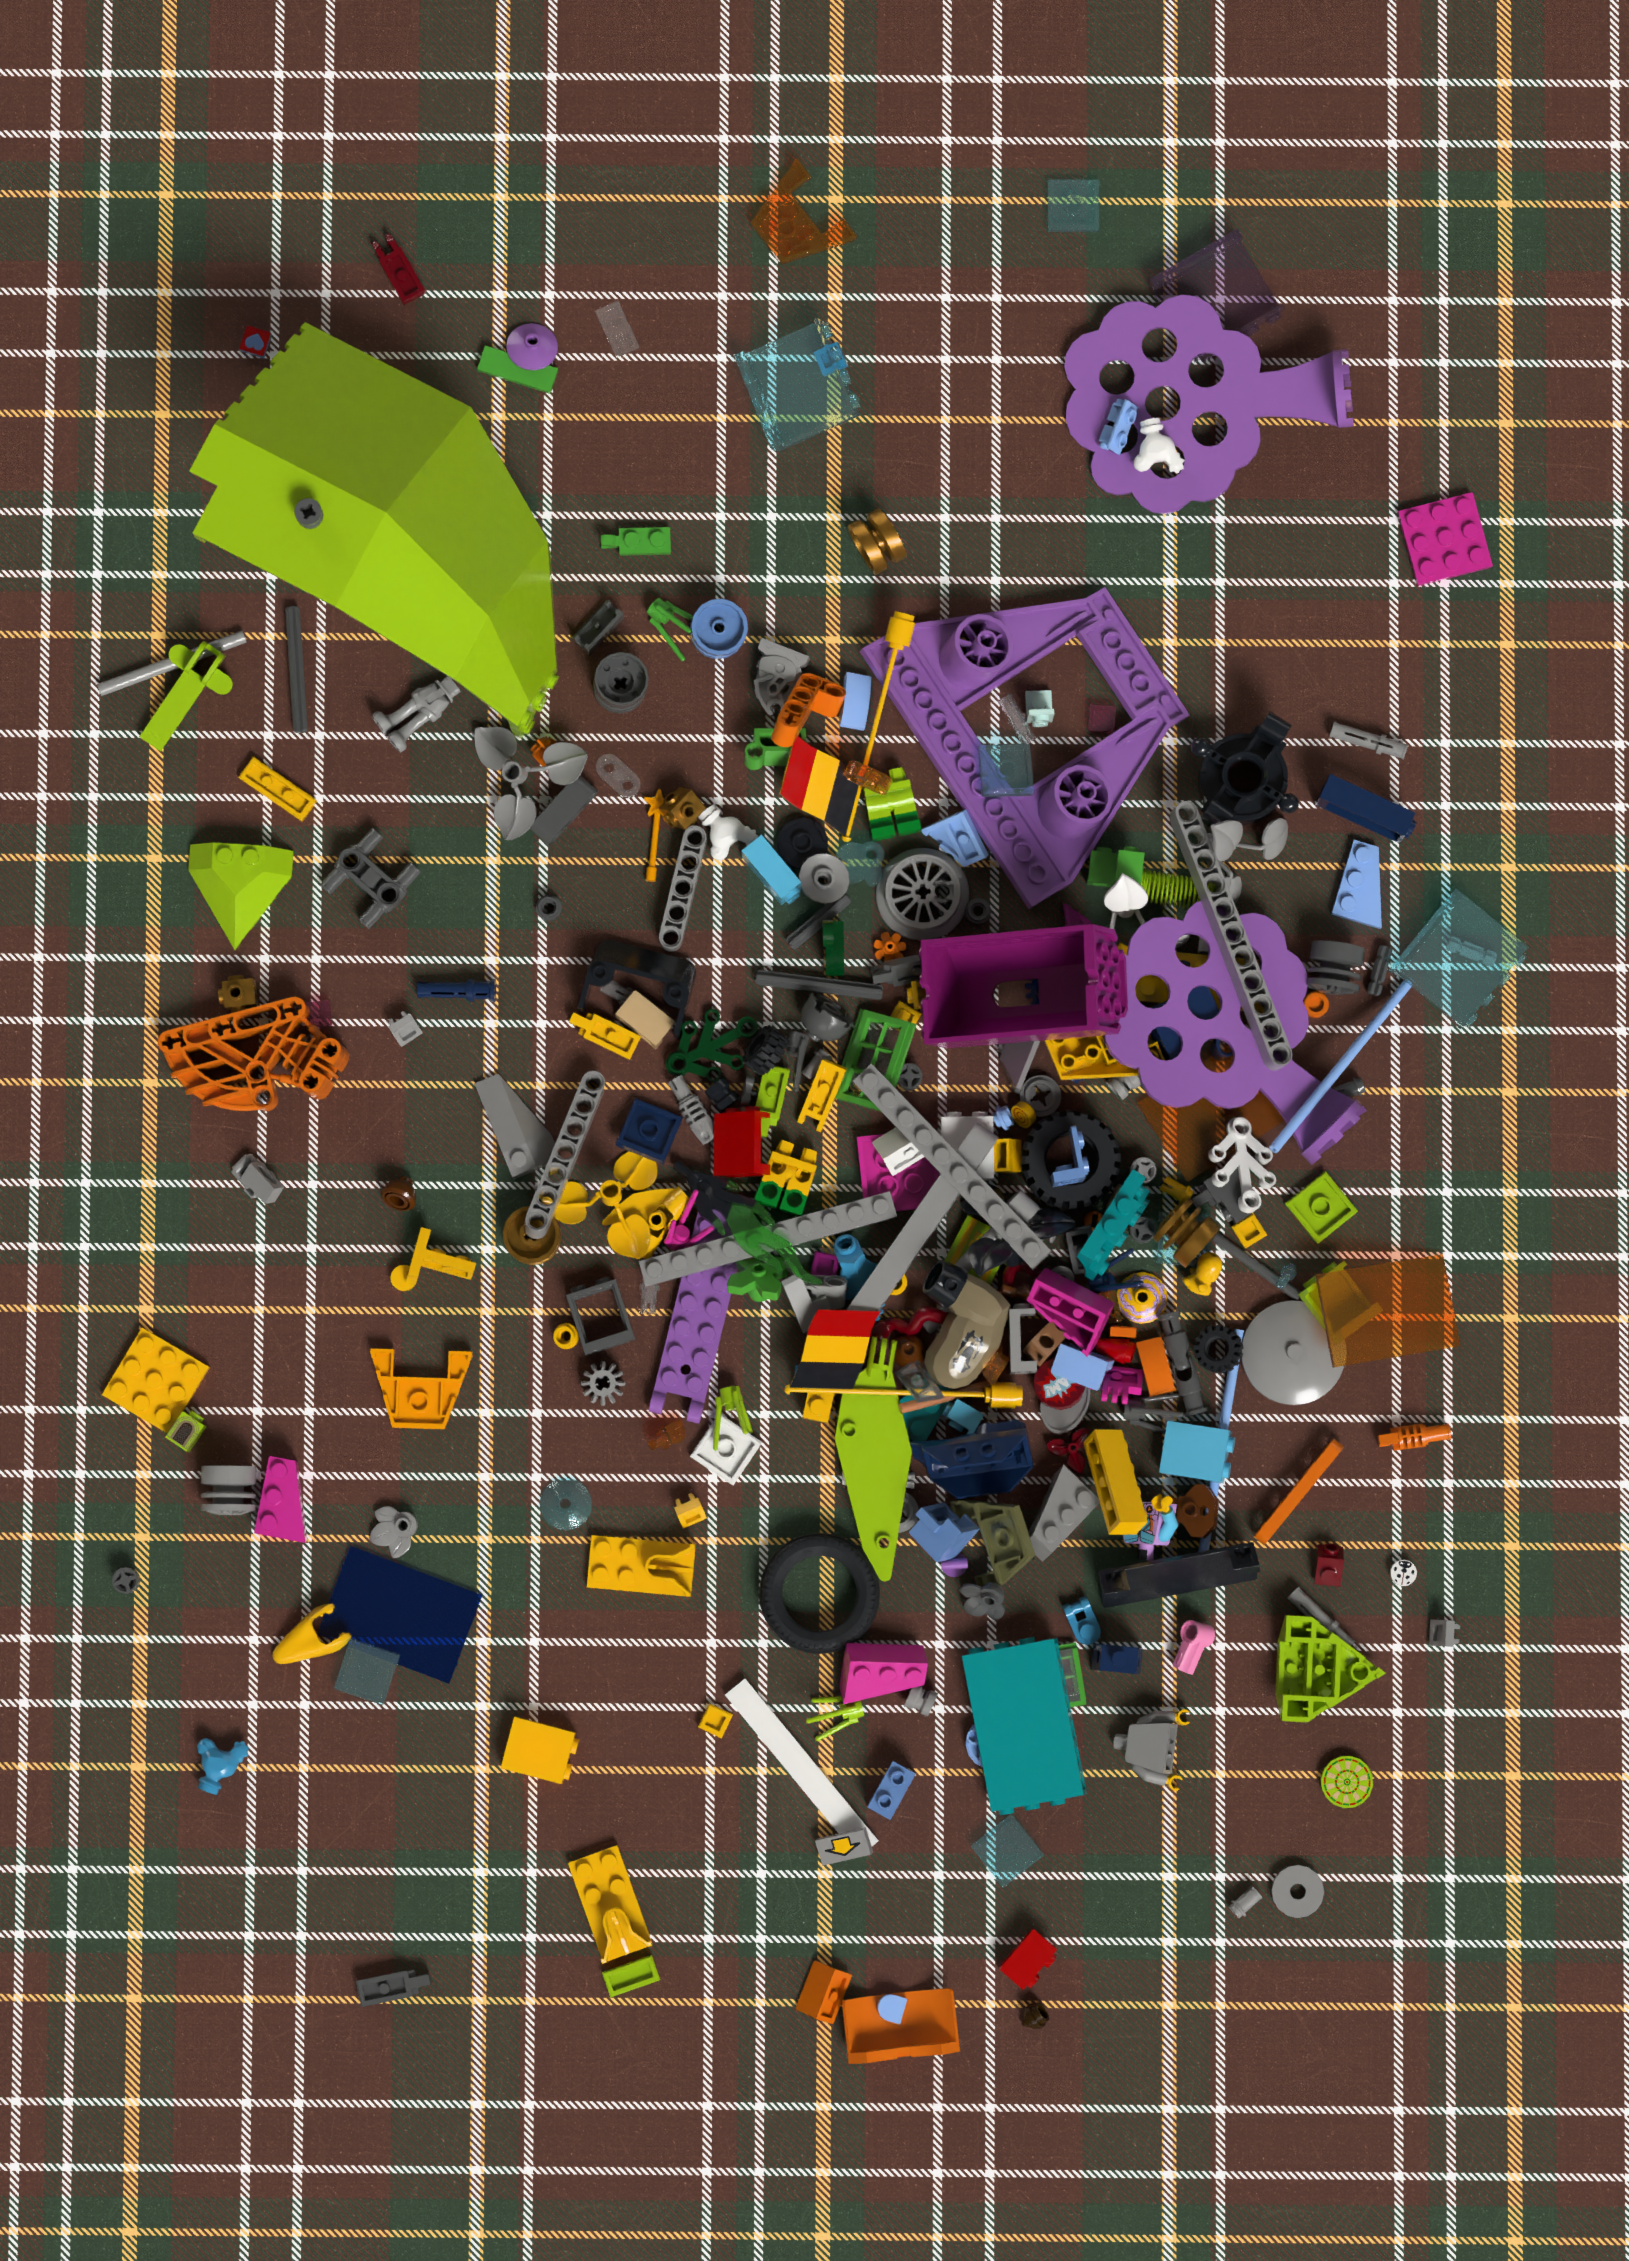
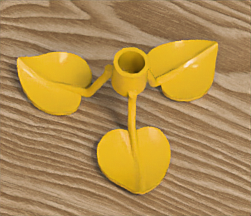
[541,1151,657,1259]

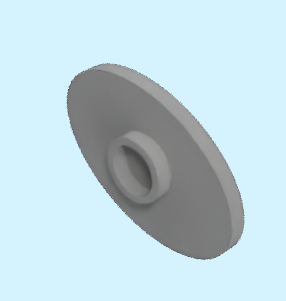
[1040,1387,1091,1434]

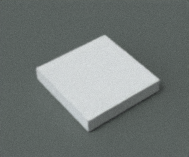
[690,1415,762,1486]

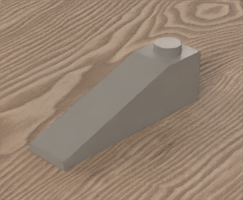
[474,1074,561,1179]

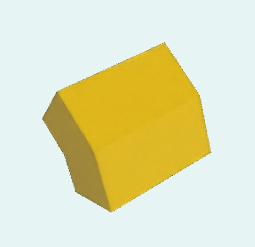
[994,1138,1022,1173]

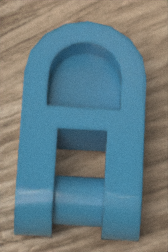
[1062,1595,1101,1645]

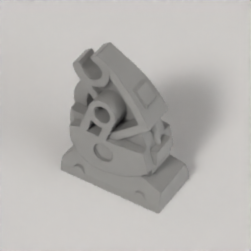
[754,638,810,717]

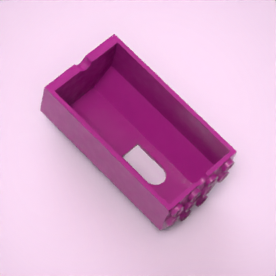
[919,924,1128,1048]

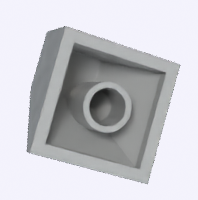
[997,1041,1040,1094]

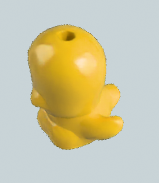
[1183,1252,1222,1296]

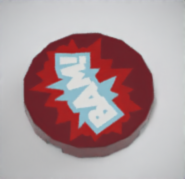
[1033,1358,1086,1410]

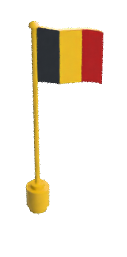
[779,611,915,842]
[784,1309,1023,1409]

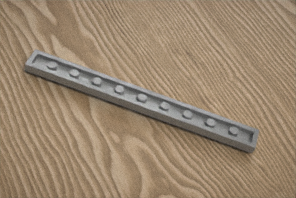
[853,1063,1052,1269]
[639,1191,897,1287]

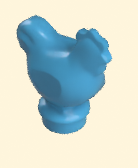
[197,1738,249,1795]

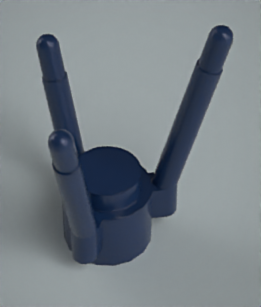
[1088,1248,1144,1294]

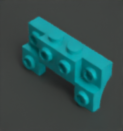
[1077,1169,1150,1281]

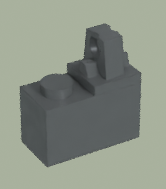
[1191,1168,1262,1225]

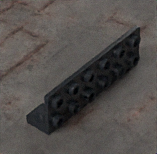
[1099,1542,1260,1608]

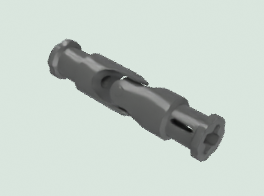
[1157,1310,1208,1417]

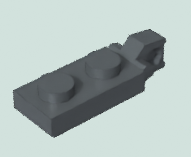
[870,954,922,987]
[356,1970,432,2007]

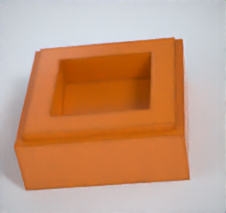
[1109,1326,1137,1339]

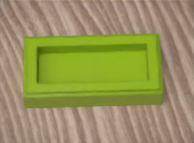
[602,1955,660,1998]

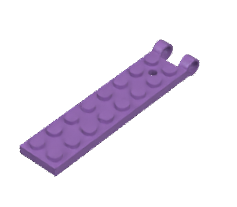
[648,1198,754,1424]

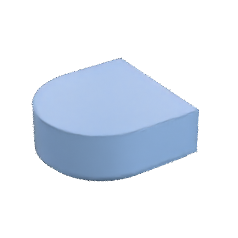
[877,1994,907,2024]

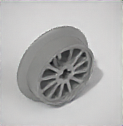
[876,848,969,941]

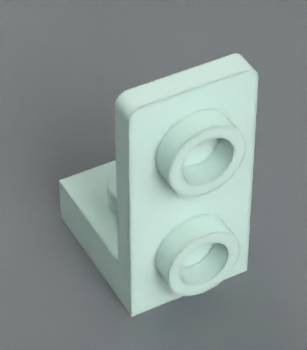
[1025,690,1054,727]

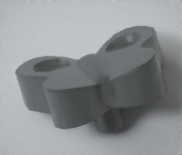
[739,1076,758,1107]

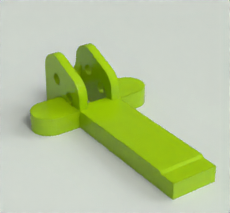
[139,641,233,752]

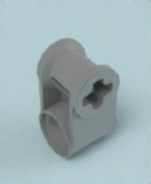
[801,1274,847,1309]

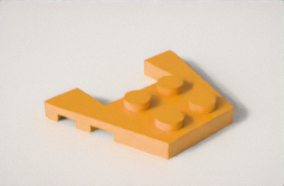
[370,1348,473,1430]

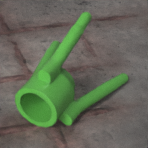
[647,597,693,661]

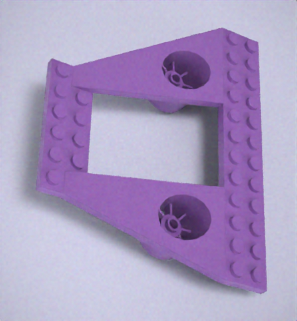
[860,587,1189,909]

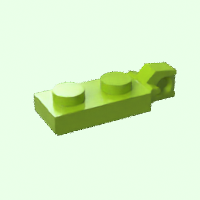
[756,1066,790,1138]

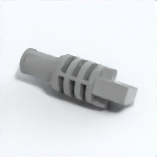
[668,1075,714,1145]

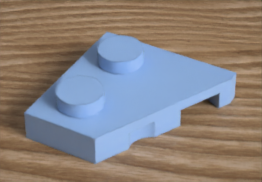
[921,809,989,867]

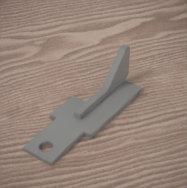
[781,1259,831,1333]

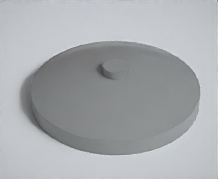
[1241,1301,1346,1405]

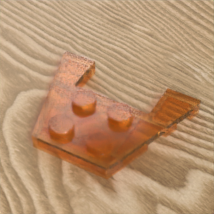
[751,158,857,265]

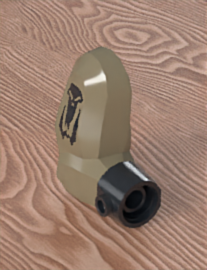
[923,1260,1011,1389]

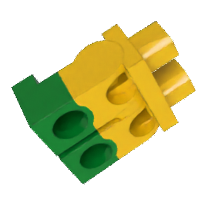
[754,1140,817,1217]

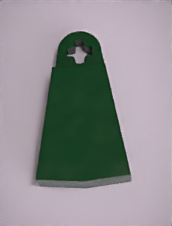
[823,920,844,976]

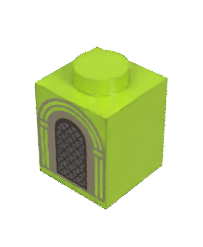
[165,1410,207,1452]

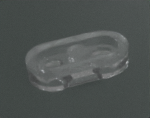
[596,754,641,798]

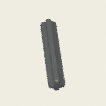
[785,893,851,950]

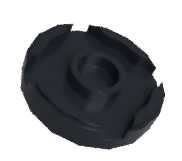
[777,817,828,869]

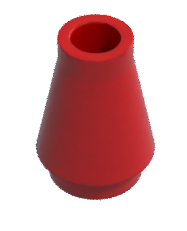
[1096,1337,1136,1364]

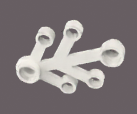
[1208,1117,1276,1213]

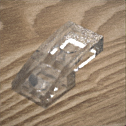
[595,301,640,358]

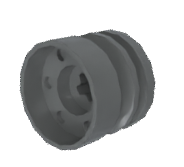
[593,652,649,714]
[1307,940,1365,995]

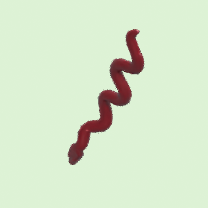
[869,1260,1052,1343]

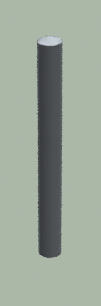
[1212,1232,1301,1301]

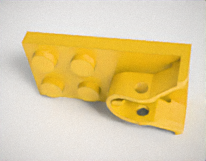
[587,1535,696,1597]
[568,1845,653,1964]

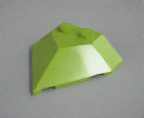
[188,842,294,950]
[1275,1615,1386,1722]

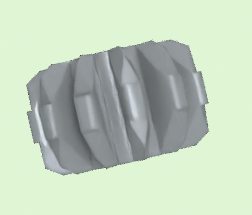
[581,1361,625,1406]

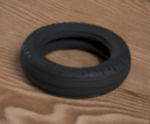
[759,1533,880,1654]

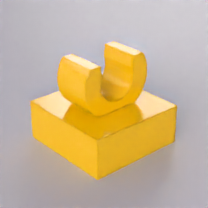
[674,1493,707,1528]

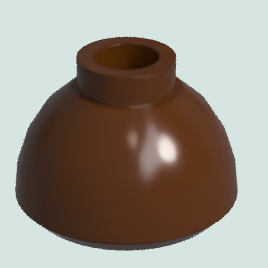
[381,1176,416,1211]
[894,1334,927,1369]

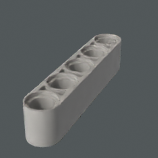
[659,826,707,952]

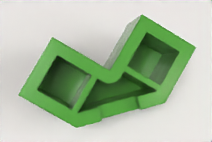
[1087,847,1145,887]

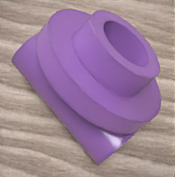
[941,1553,968,1577]

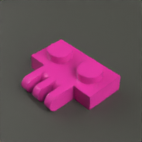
[1089,1366,1143,1404]

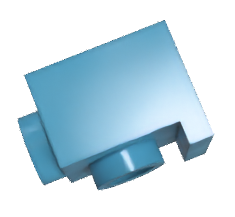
[942,1399,984,1434]

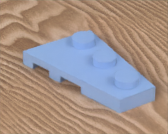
[1331,840,1382,929]

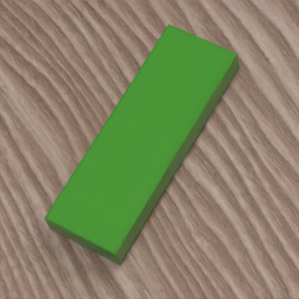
[477,345,558,394]

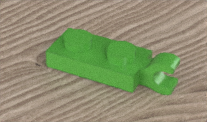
[601,527,671,556]

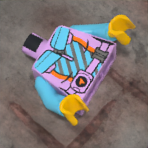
[1123,1494,1178,1561]

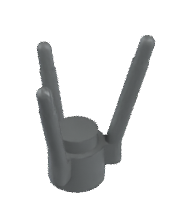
[770,1031,809,1092]
[1124,1393,1183,1434]

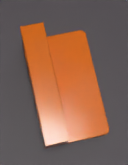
[796,1960,852,2024]

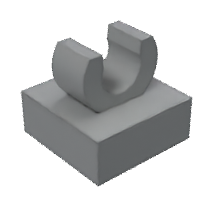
[388,1011,423,1047]
[1429,1619,1460,1647]

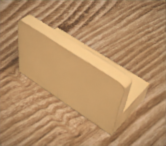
[615,991,674,1049]

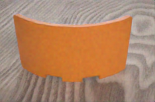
[842,1988,960,2064]

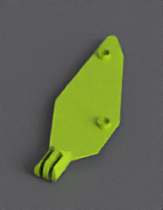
[835,1336,912,1582]

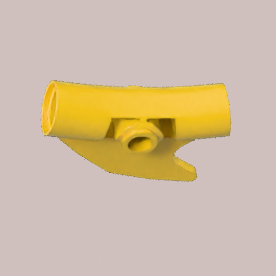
[602,1186,690,1259]

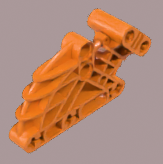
[158,997,349,1111]

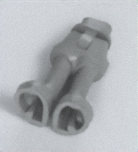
[371,676,461,753]

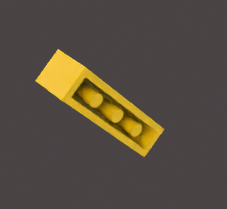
[1083,1429,1148,1535]

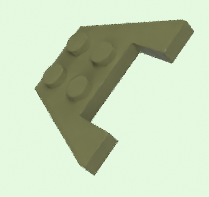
[950,1499,1036,1587]

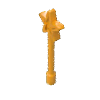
[644,789,664,882]

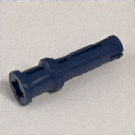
[417,979,496,1002]

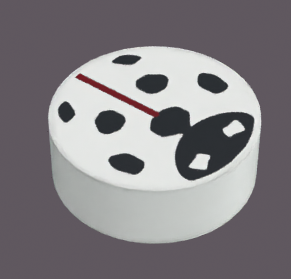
[1390,1560,1417,1586]

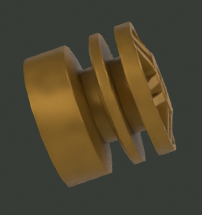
[1152,1198,1222,1268]

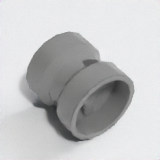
[1106,1076,1141,1100]
[904,1686,938,1717]

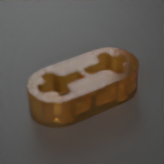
[843,760,892,795]

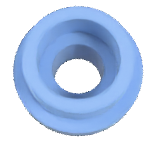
[993,1105,1014,1131]

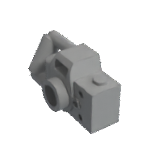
[231,1153,284,1204]

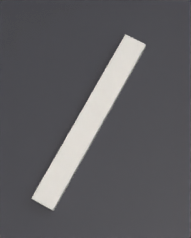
[725,1679,879,1846]

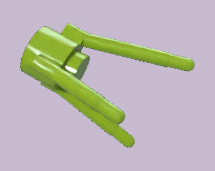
[713,1386,753,1451]
[806,1696,864,1741]

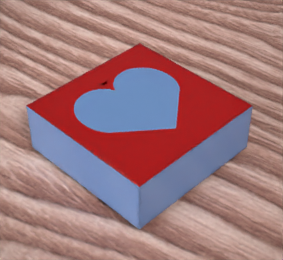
[239,325,272,358]

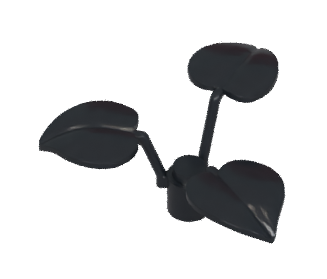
[960,1184,1076,1277]

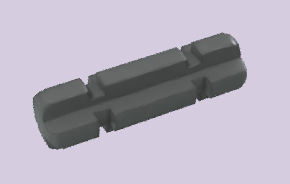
[1367,945,1393,996]

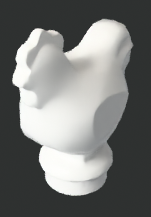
[1134,418,1185,473]
[698,804,758,860]

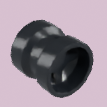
[704,1077,740,1113]

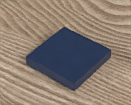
[615,1098,683,1165]

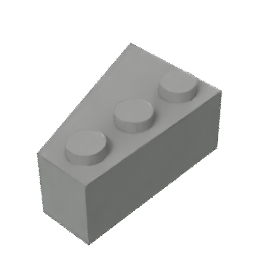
[1028,1464,1100,1562]

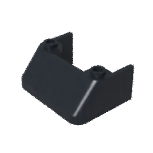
[578,940,697,1039]

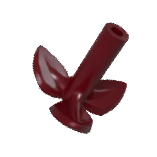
[1046,1428,1090,1473]

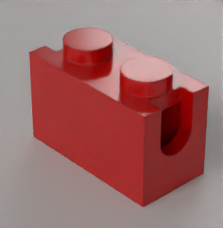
[998,1928,1057,1990]

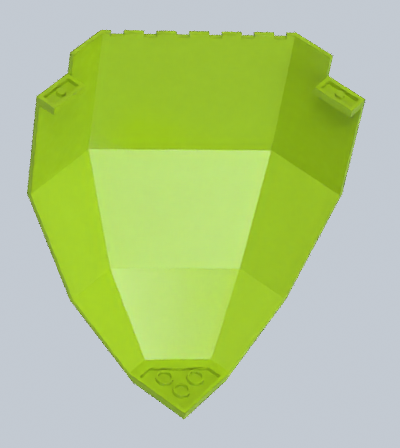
[189,323,559,739]

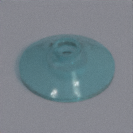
[540,1478,592,1530]

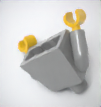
[1114,1709,1190,1791]

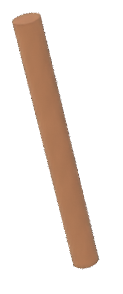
[898,1378,998,1414]

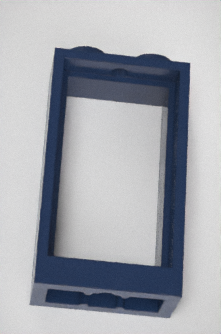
[1315,774,1417,844]

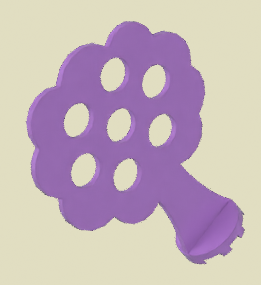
[1064,295,1354,514]
[1103,901,1367,1165]

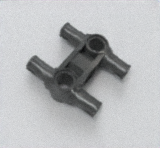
[320,828,421,929]

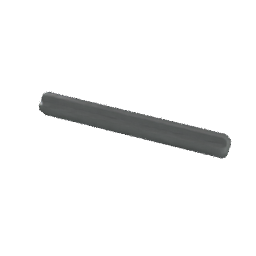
[285,606,308,733]
[755,970,883,1000]

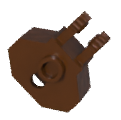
[1162,1484,1219,1539]

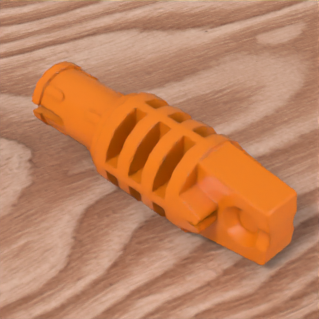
[1377,1423,1451,1451]

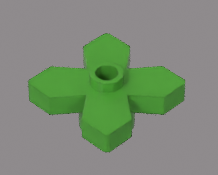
[727,1256,790,1302]

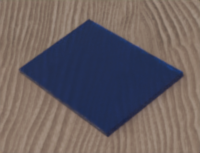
[317,1546,483,1684]

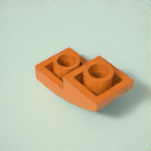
[1136,1336,1175,1397]

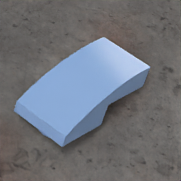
[839,672,871,731]

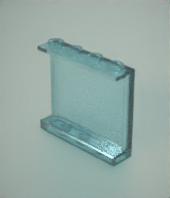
[734,318,861,452]
[1388,888,1528,1029]

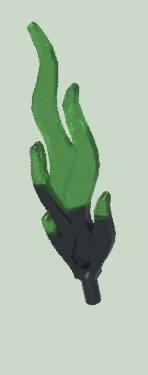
[673,1160,822,1285]

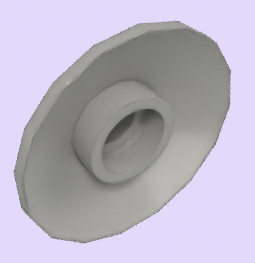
[799,854,850,904]

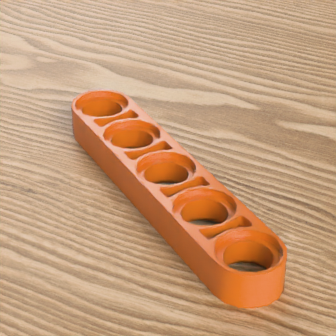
[1254,1438,1344,1545]

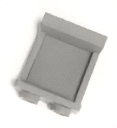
[1007,1304,1037,1374]

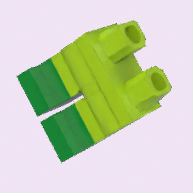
[863,767,922,842]

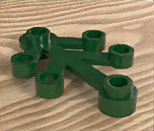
[666,1009,758,1083]

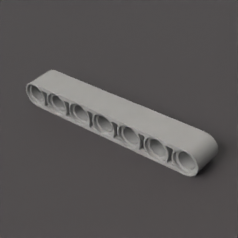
[525,1071,605,1239]

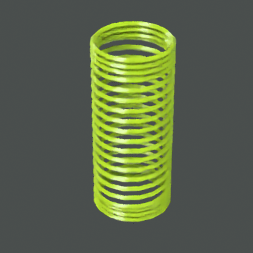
[1141,869,1216,910]

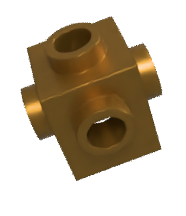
[659,787,706,830]
[218,975,258,1013]

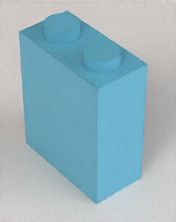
[741,834,801,905]
[1159,1421,1235,1484]

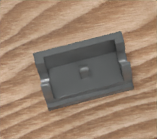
[571,600,625,656]

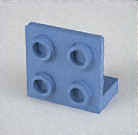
[1050,1126,1089,1187]

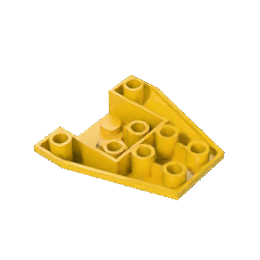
[1044,989,1165,1080]

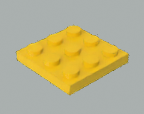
[102,1328,210,1433]

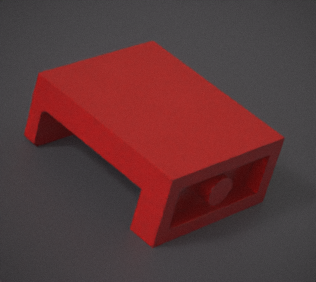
[713,1106,770,1178]

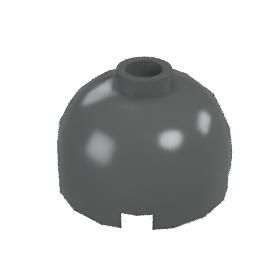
[801,993,854,1042]

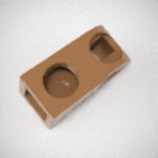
[1023,1321,1066,1367]

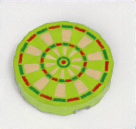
[1320,1756,1373,1808]

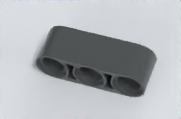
[530,775,598,846]

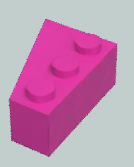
[1027,1268,1115,1357]
[254,1456,308,1543]
[839,1643,928,1704]

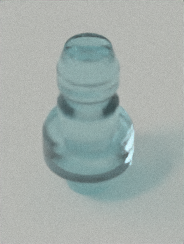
[1276,1264,1297,1289]

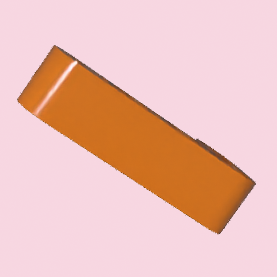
[771,673,846,747]

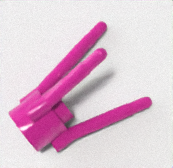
[664,1189,714,1251]

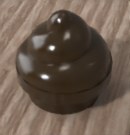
[1021,2002,1049,2029]

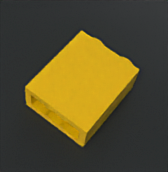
[501,1716,579,1784]

